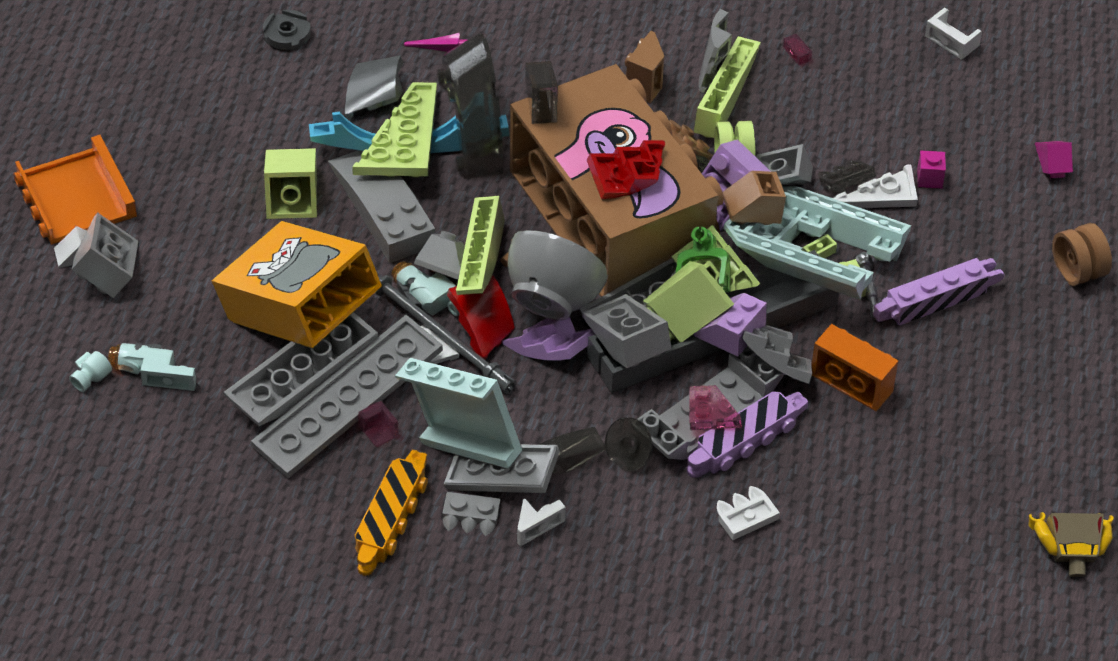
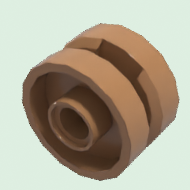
[1052,223,1112,286]

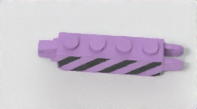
[873,258,1005,325]
[687,392,808,478]

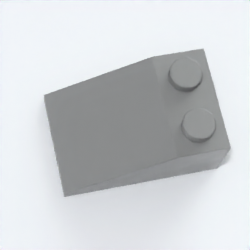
[72,212,138,298]
[582,294,671,368]

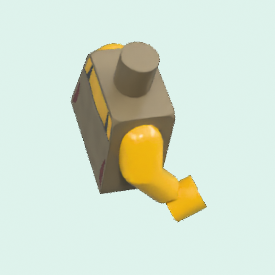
[1028,512,1114,577]

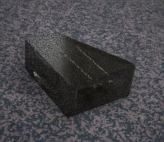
[525,61,558,124]

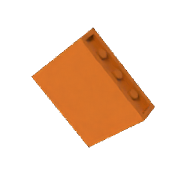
[13,135,137,245]

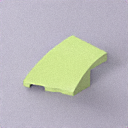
[671,225,760,292]

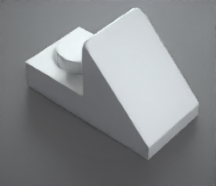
[517,499,566,546]

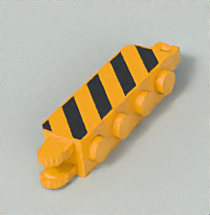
[355,450,428,576]

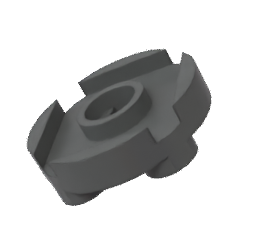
[263,10,311,51]

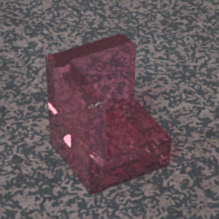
[358,400,399,447]

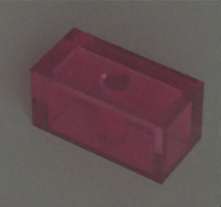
[783,34,812,66]

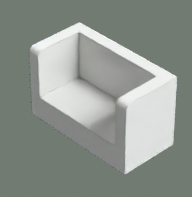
[925,8,982,60]

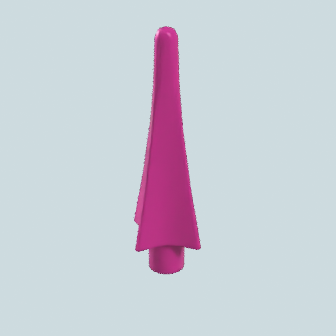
[404,33,470,54]

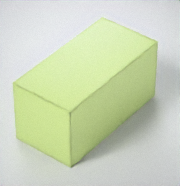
[802,234,837,258]

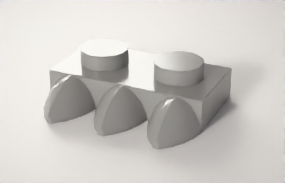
[442,492,500,536]

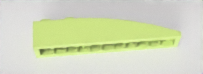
[694,36,761,138]
[456,196,505,295]

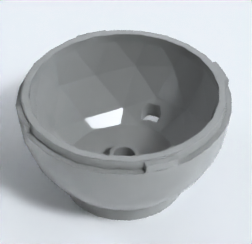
[508,230,608,320]

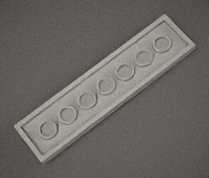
[251,315,443,478]

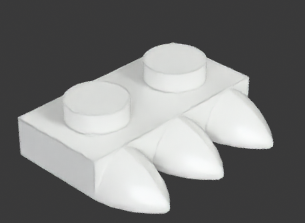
[717,486,780,540]

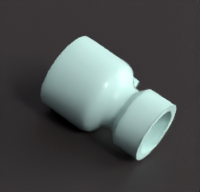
[69,351,112,392]

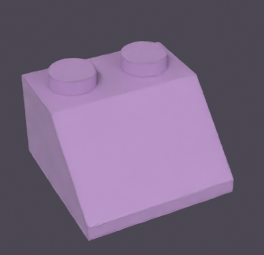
[694,293,767,356]

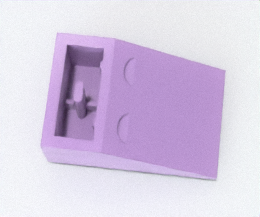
[702,140,771,231]

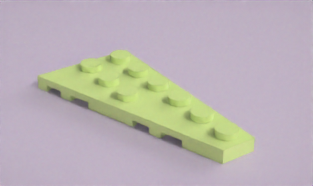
[352,82,437,177]

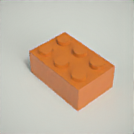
[811,324,898,411]

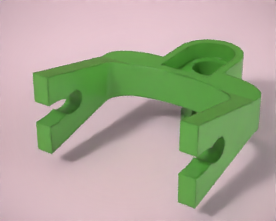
[676,226,730,292]

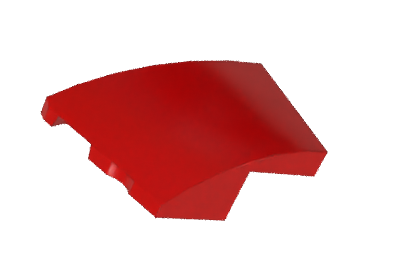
[587,140,665,199]
[447,275,515,360]

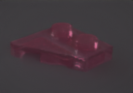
[689,385,742,430]

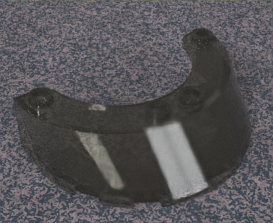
[437,33,503,179]

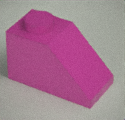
[1035,141,1073,178]

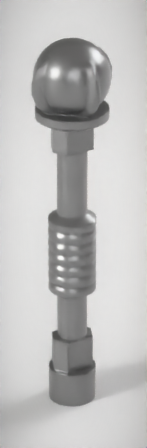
[856,252,877,320]

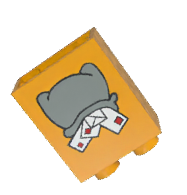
[212,221,382,348]

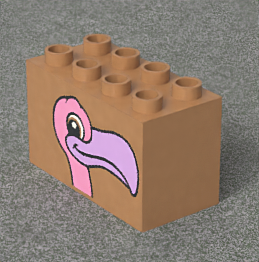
[510,64,724,297]

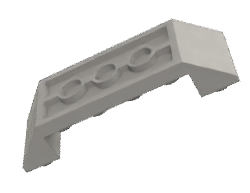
[632,346,784,460]

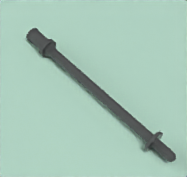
[375,275,517,394]

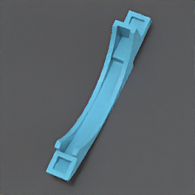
[309,93,510,153]

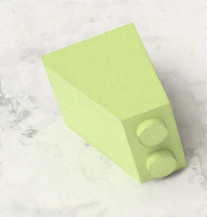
[264,148,317,219]
[643,261,734,343]

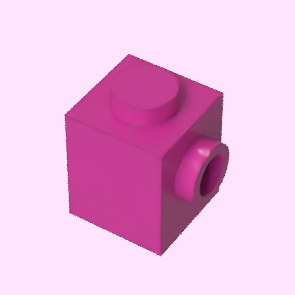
[917,151,946,188]

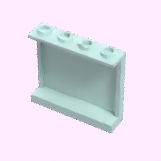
[395,358,522,468]

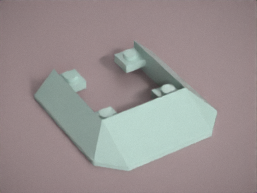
[724,186,911,300]

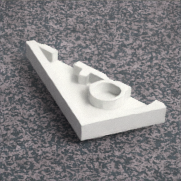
[833,164,918,208]

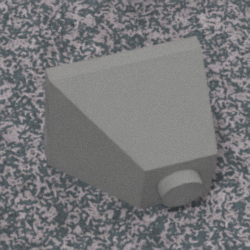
[756,144,813,186]
[414,231,465,280]

